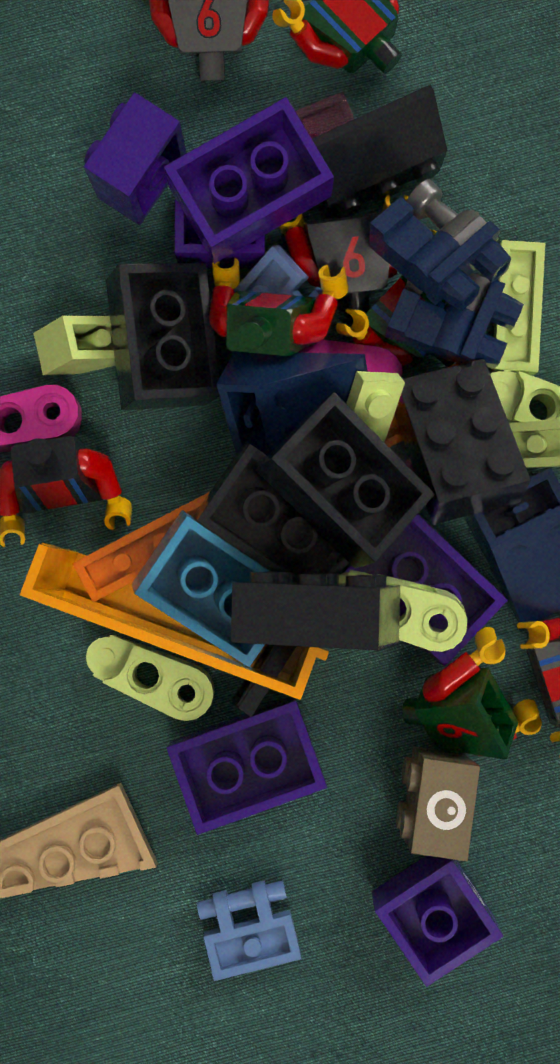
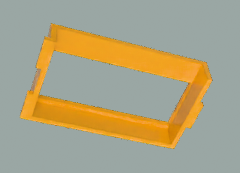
[20,543,329,700]

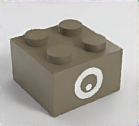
[395,746,480,862]

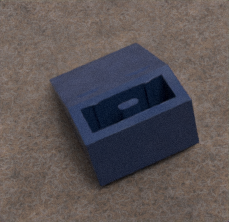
[216,351,368,456]
[464,467,560,629]

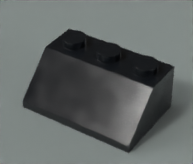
[312,84,447,219]

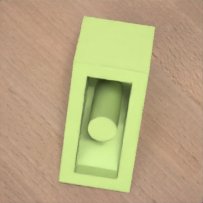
[33,316,116,375]

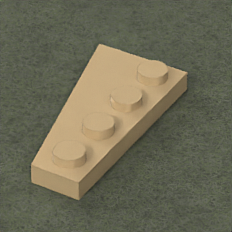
[0,783,158,898]

